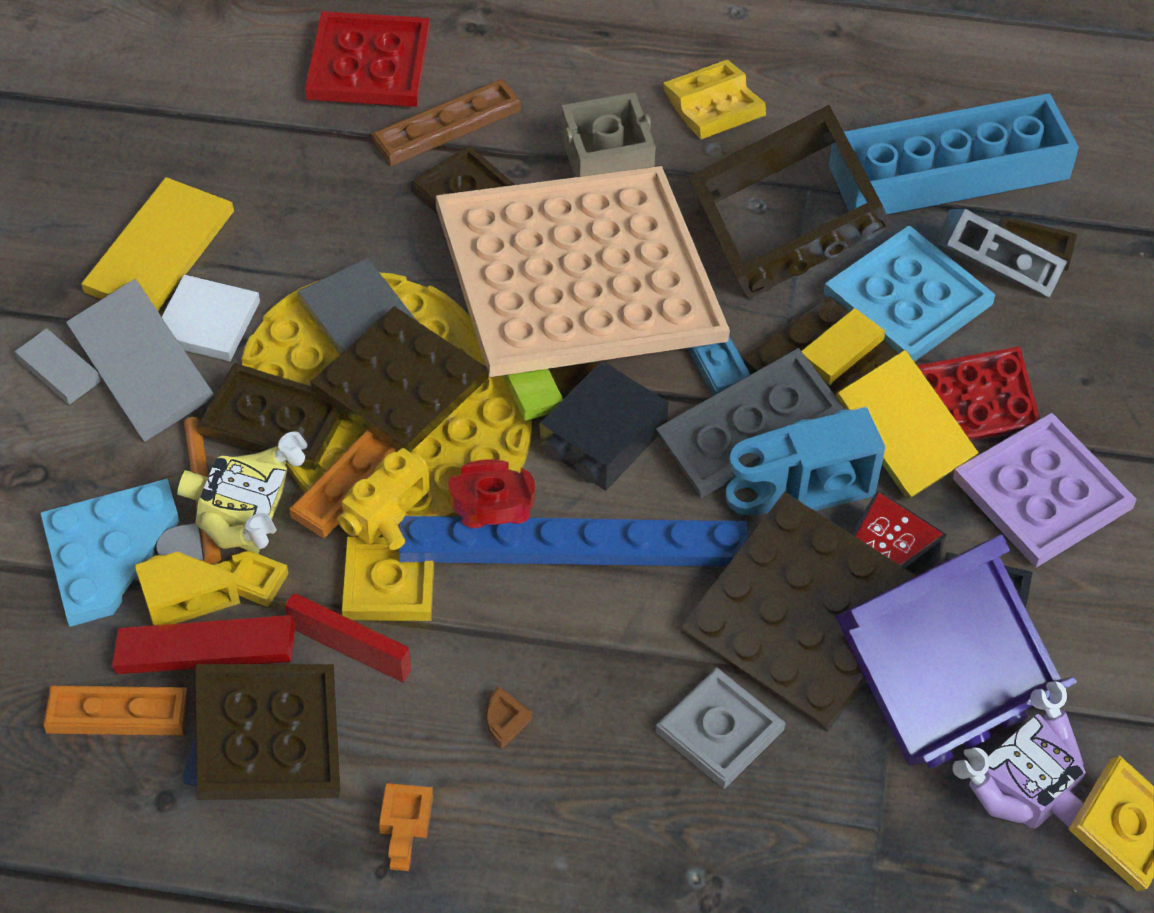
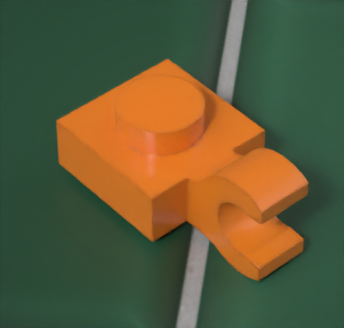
[379,783,433,871]

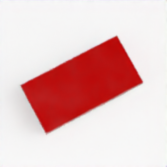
[861,346,1040,441]

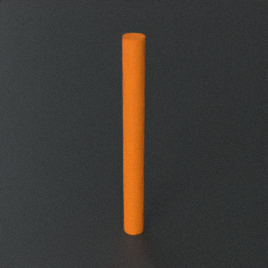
[184,417,221,564]

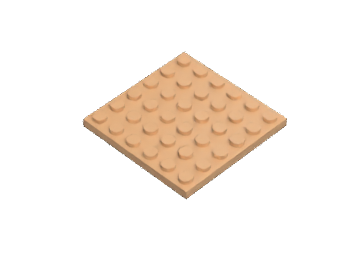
[436,166,730,377]

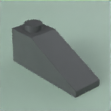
[933,209,1067,297]

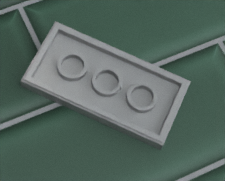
[66,279,215,442]

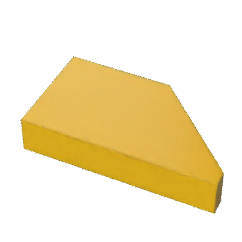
[214,550,289,607]

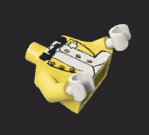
[177,432,307,554]

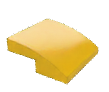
[663,59,766,140]

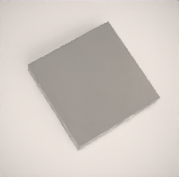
[656,668,785,789]

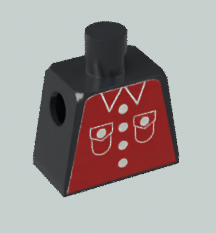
[851,490,947,576]

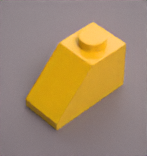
[135,551,240,625]

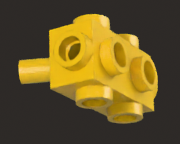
[337,447,430,550]

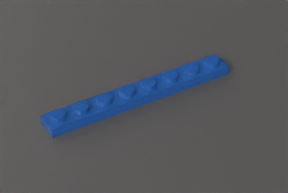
[400,516,748,567]

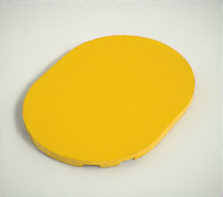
[241,272,532,529]

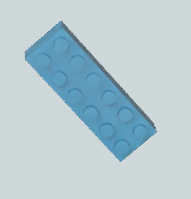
[829,93,1079,214]

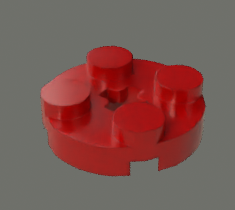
[448,459,535,528]

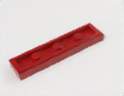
[112,615,296,674]

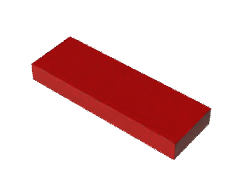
[285,593,411,683]

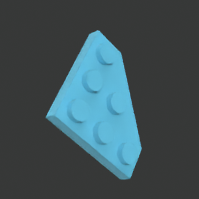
[41,479,180,627]

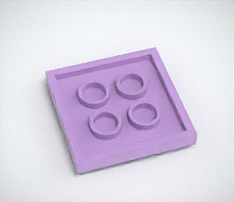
[953,413,1137,568]

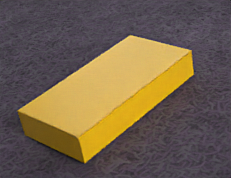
[801,308,886,385]

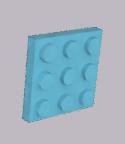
[824,225,995,362]

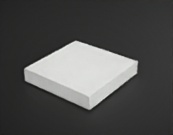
[162,275,260,362]

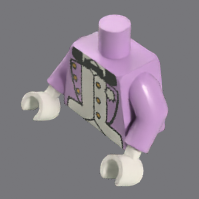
[953,682,1086,829]

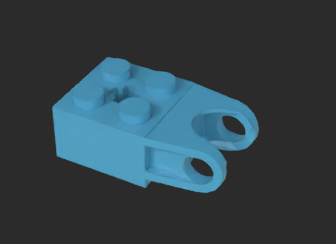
[725,407,885,515]

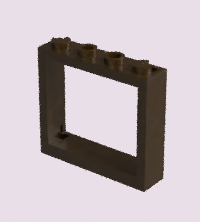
[689,105,892,299]

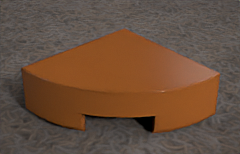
[487,686,532,750]

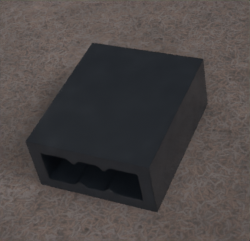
[540,361,669,490]

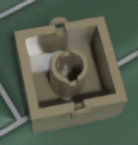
[561,92,656,177]

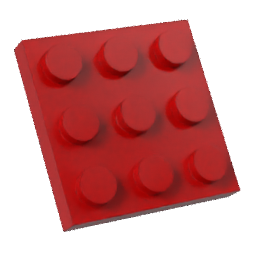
[305,11,430,107]

